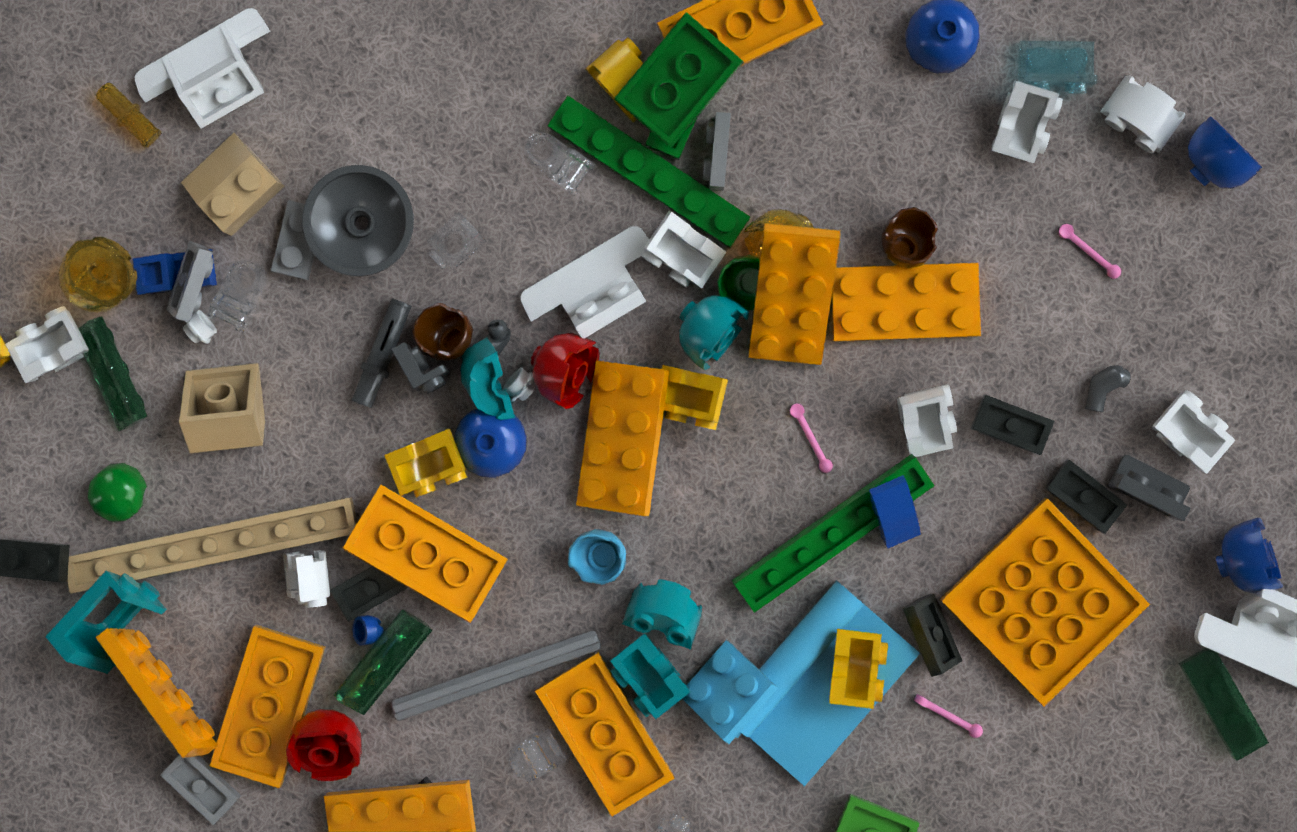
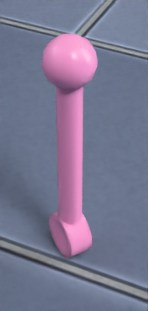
[1058,224,1121,279]
[790,404,833,473]
[914,694,983,738]

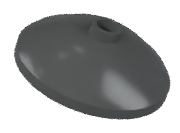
[302,165,414,277]

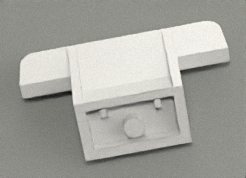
[135,8,270,129]
[521,226,649,338]
[1194,589,1297,687]

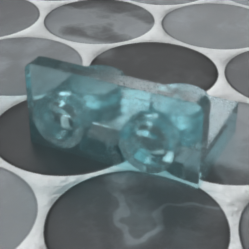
[1018,41,1098,94]

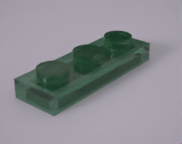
[78,316,148,431]
[334,609,433,715]
[1178,648,1269,761]

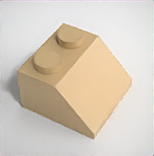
[181,133,285,236]
[179,363,265,453]

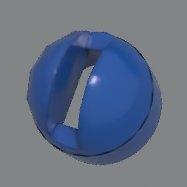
[352,615,384,646]

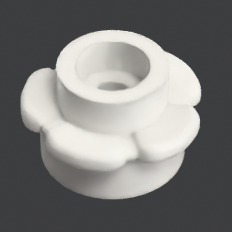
[183,310,217,344]
[503,367,536,402]

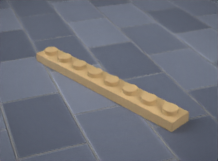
[67,497,357,594]

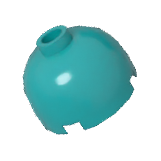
[679,295,749,370]

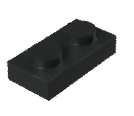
[971,395,1054,455]
[1044,459,1127,534]
[0,539,70,582]
[330,566,408,622]
[903,593,962,677]

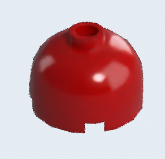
[531,333,600,409]
[286,709,362,781]

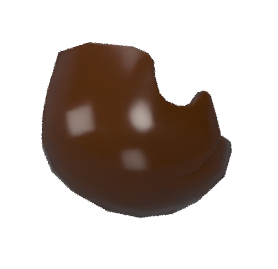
[881,207,938,268]
[412,303,473,362]

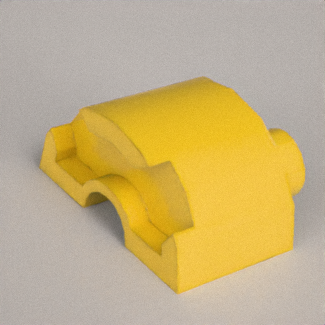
[585,37,643,122]
[662,365,728,430]
[384,429,467,498]
[829,629,888,709]

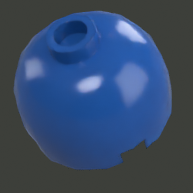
[905,0,980,74]
[1188,116,1262,189]
[454,408,527,478]
[1216,517,1283,593]

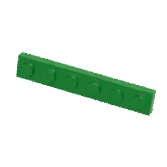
[547,95,751,248]
[732,454,935,613]

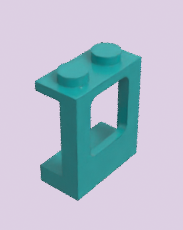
[45,570,167,674]

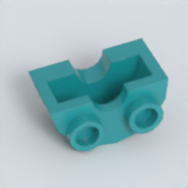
[460,337,515,420]
[622,579,702,649]
[610,633,690,719]

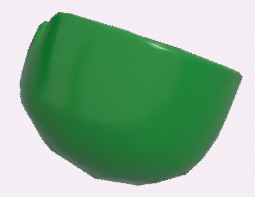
[717,255,760,310]
[87,463,147,522]

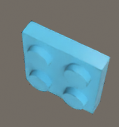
[682,640,778,744]

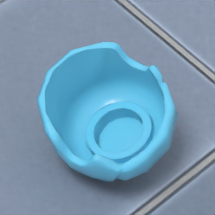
[568,529,626,585]

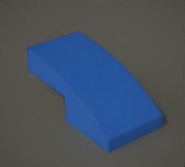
[133,249,217,295]
[869,476,921,549]

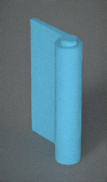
[736,580,920,786]

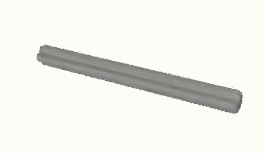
[391,631,601,721]

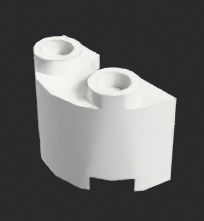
[1100,75,1185,153]
[992,80,1063,163]
[641,211,726,288]
[5,306,89,383]
[897,384,957,457]
[1151,390,1235,474]
[283,550,330,608]

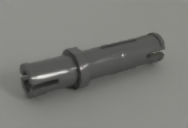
[351,298,412,408]

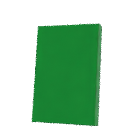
[614,12,744,148]

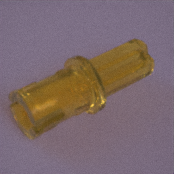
[96,82,162,148]

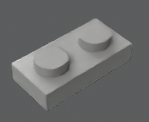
[703,112,731,191]
[271,200,315,281]
[166,241,214,322]
[160,754,241,825]

